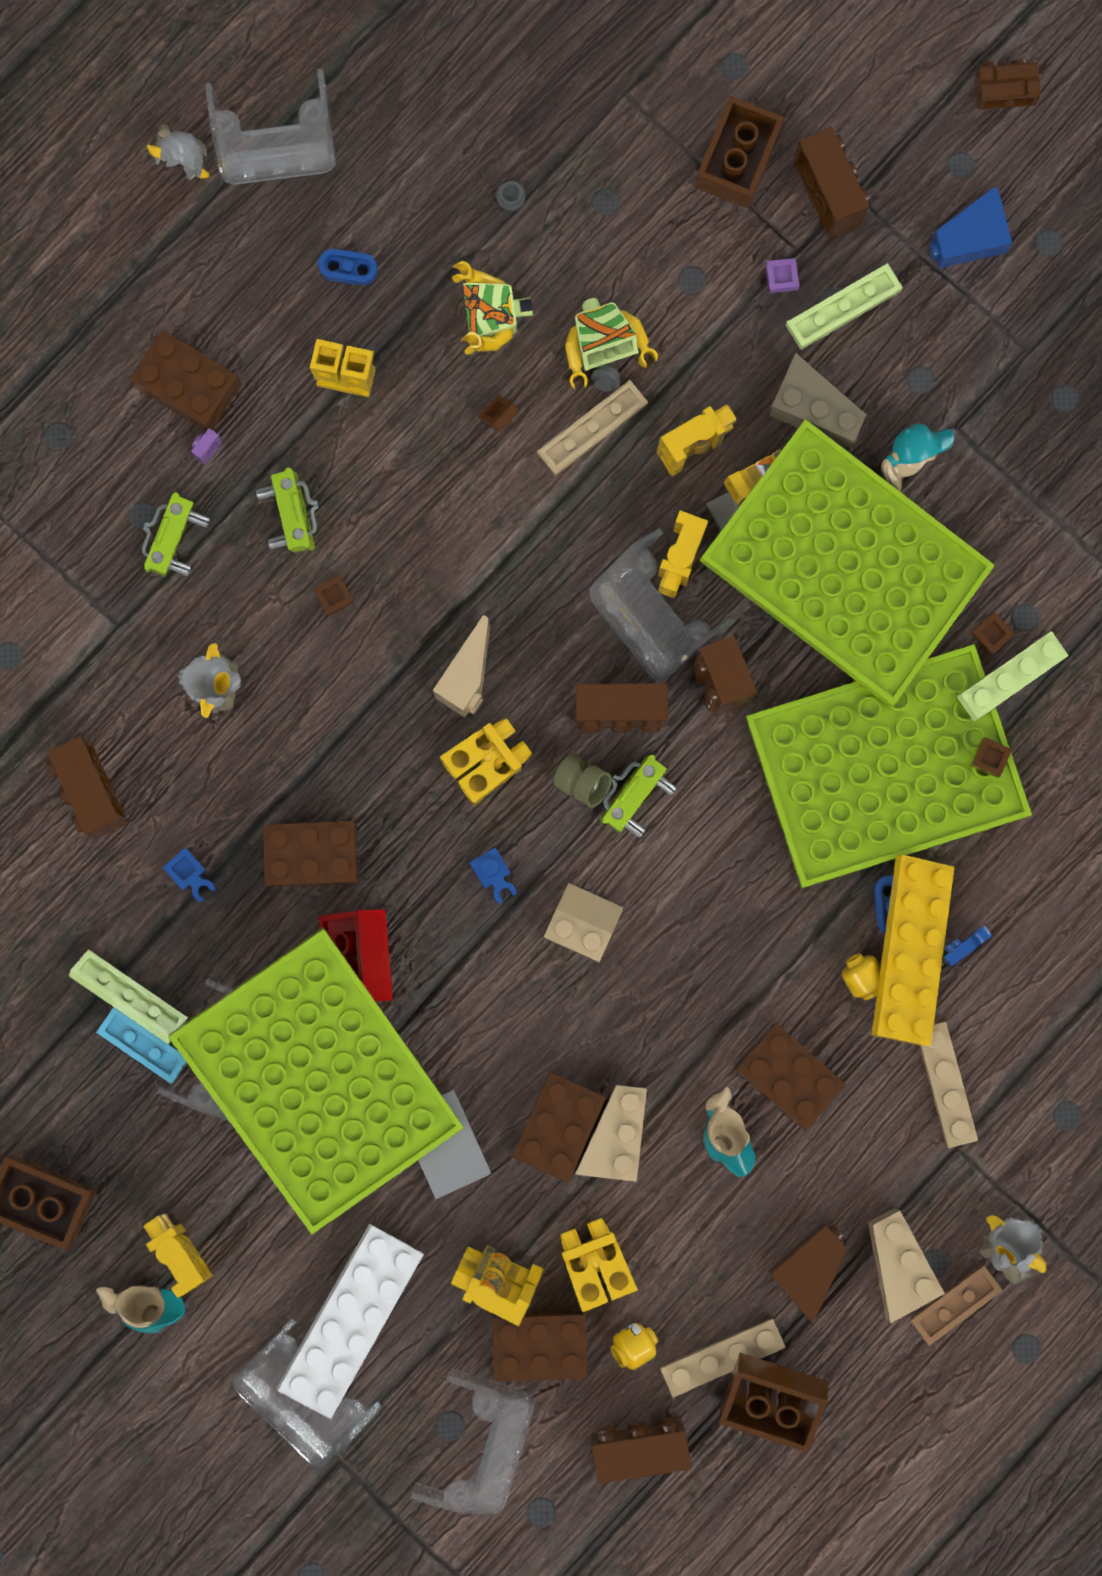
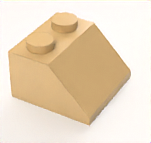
[544,883,623,963]

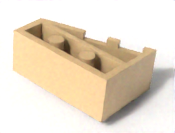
[575,1084,647,1182]
[868,1208,945,1323]

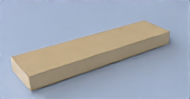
[537,380,648,476]

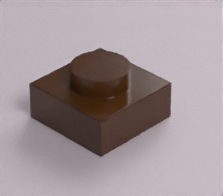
[478,395,520,432]
[314,575,355,617]
[970,612,1015,655]
[970,737,1012,778]

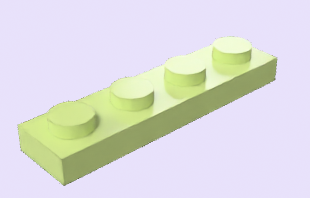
[786,263,903,350]
[957,631,1069,721]
[69,950,188,1044]

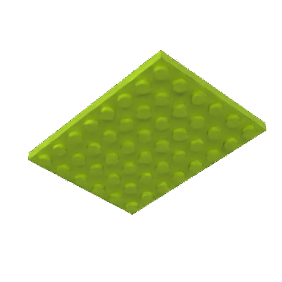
[699,419,995,707]
[745,644,1032,888]
[168,928,464,1234]

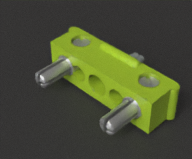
[256,467,319,553]
[142,492,209,577]
[599,755,677,837]

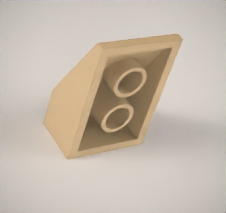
[433,615,490,718]

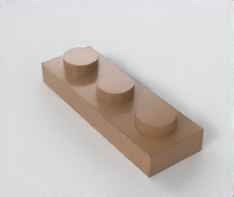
[909,1264,1003,1346]

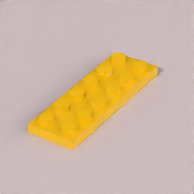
[871,855,954,1046]

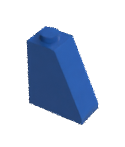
[929,187,1012,269]

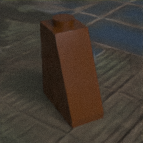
[768,1223,847,1322]

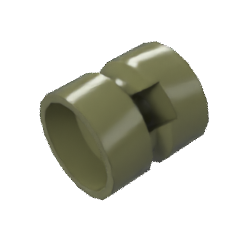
[554,754,612,808]

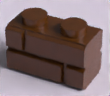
[974,59,1041,110]

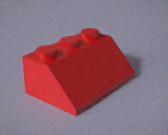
[319,909,393,1002]

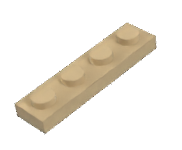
[919,1022,978,1148]
[660,1317,786,1397]

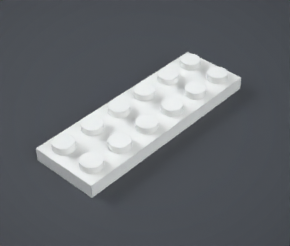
[276,1223,424,1419]

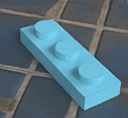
[96,1007,187,1084]

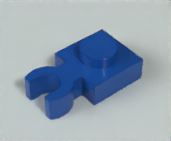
[469,847,517,904]
[163,848,217,903]
[942,926,992,967]

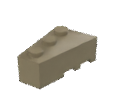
[769,353,866,450]

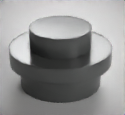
[496,181,526,211]
[591,365,620,392]

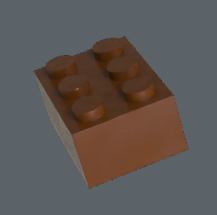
[695,96,785,209]
[793,127,870,240]
[130,330,242,431]
[692,635,757,717]
[575,683,668,733]
[46,736,129,839]
[263,821,360,888]
[734,1023,846,1131]
[512,1072,606,1183]
[0,1155,97,1251]
[492,1311,588,1382]
[719,1352,828,1453]
[591,1417,691,1484]

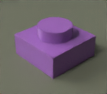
[765,258,799,293]
[191,428,223,465]

